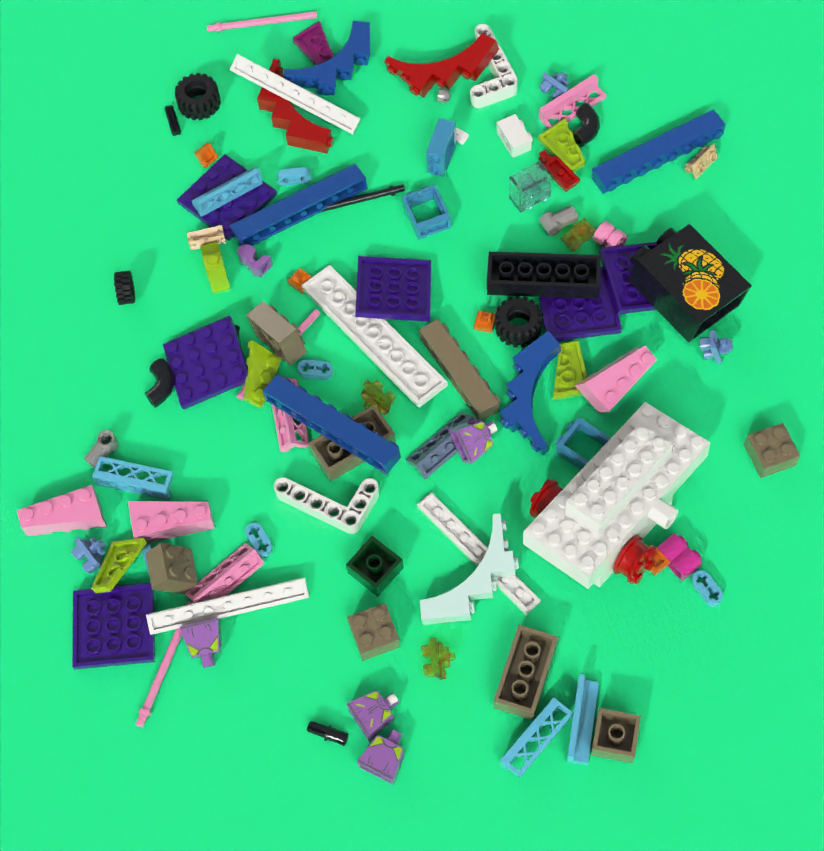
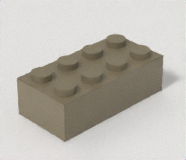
[308,405,396,482]
[494,625,558,720]

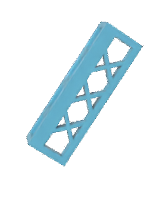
[192,168,263,217]
[92,456,174,500]
[567,674,599,765]
[500,698,574,778]

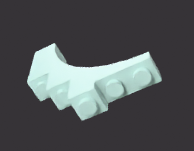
[420,513,519,625]

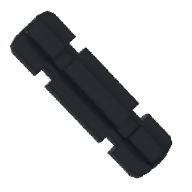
[164,105,181,136]

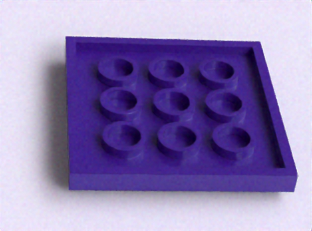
[177,154,277,241]
[599,242,658,314]
[355,256,431,322]
[539,267,622,341]
[163,316,248,410]
[72,583,155,670]

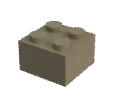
[744,423,800,478]
[146,543,198,594]
[347,603,400,661]
[591,708,641,763]

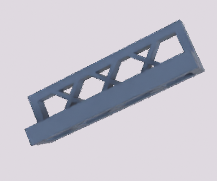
[405,412,475,479]

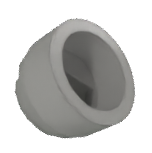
[437,88,450,103]

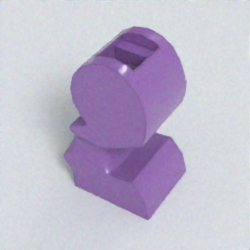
[237,244,273,278]

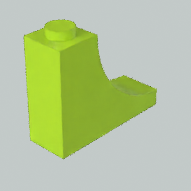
[200,241,230,294]

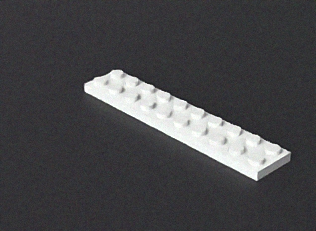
[301,265,448,408]

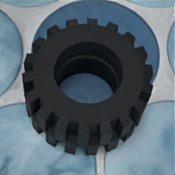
[175,73,221,121]
[495,296,542,348]

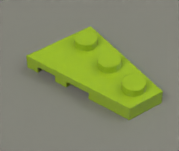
[538,118,585,172]
[244,340,282,408]
[553,341,587,400]
[91,538,147,593]

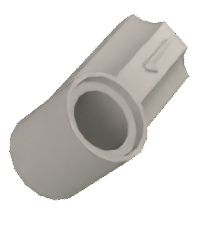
[539,206,578,236]
[84,430,119,468]

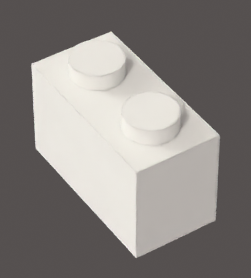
[497,114,533,158]

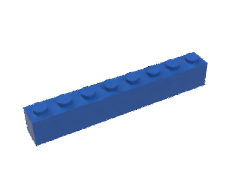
[592,109,725,194]
[229,164,368,247]
[263,375,401,475]

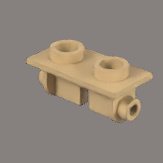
[684,144,718,180]
[187,225,226,250]

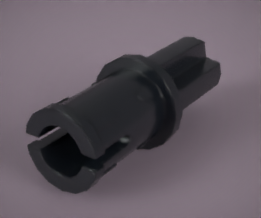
[307,721,349,746]

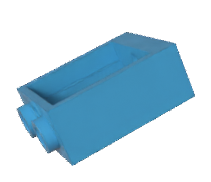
[426,118,457,177]
[402,185,451,240]
[555,417,611,470]

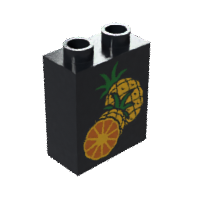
[628,224,752,343]

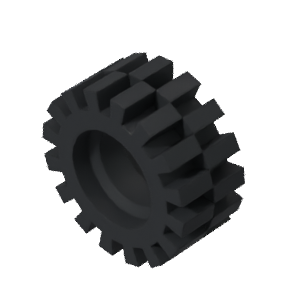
[114,270,135,305]

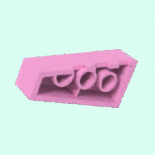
[575,346,657,413]
[17,485,107,536]
[128,501,215,543]

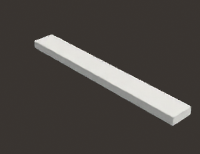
[230,54,361,134]
[417,492,541,615]
[146,578,309,635]

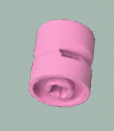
[593,221,628,248]

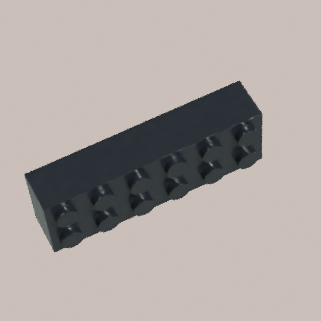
[487,251,601,299]

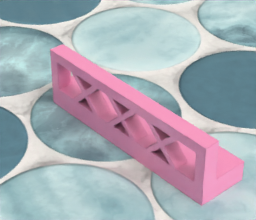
[539,74,606,129]
[272,376,309,452]
[184,543,265,603]

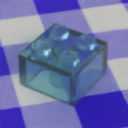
[509,161,552,213]

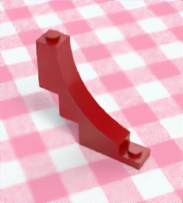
[257,59,334,154]

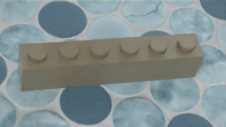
[419,319,500,421]

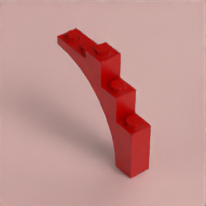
[384,33,499,98]

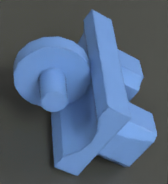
[539,72,570,100]
[700,330,733,364]
[71,537,105,574]

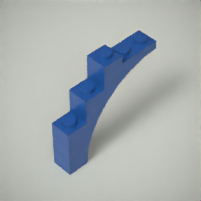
[283,21,370,95]
[500,331,561,456]

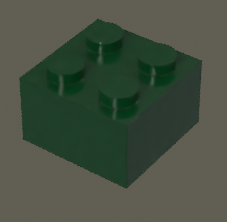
[346,536,404,597]

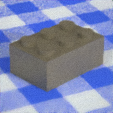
[246,301,307,366]

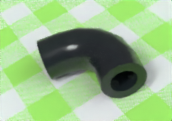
[573,103,600,147]
[144,358,174,408]

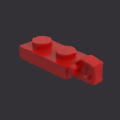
[538,150,580,192]

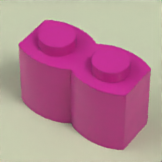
[657,533,702,581]

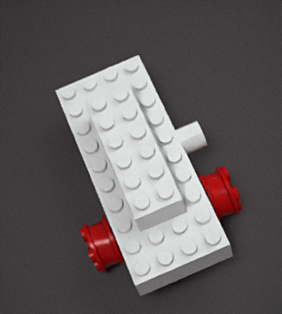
[523,402,710,589]

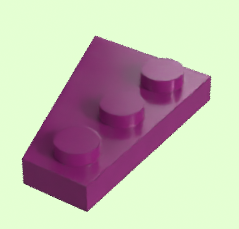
[292,21,334,66]

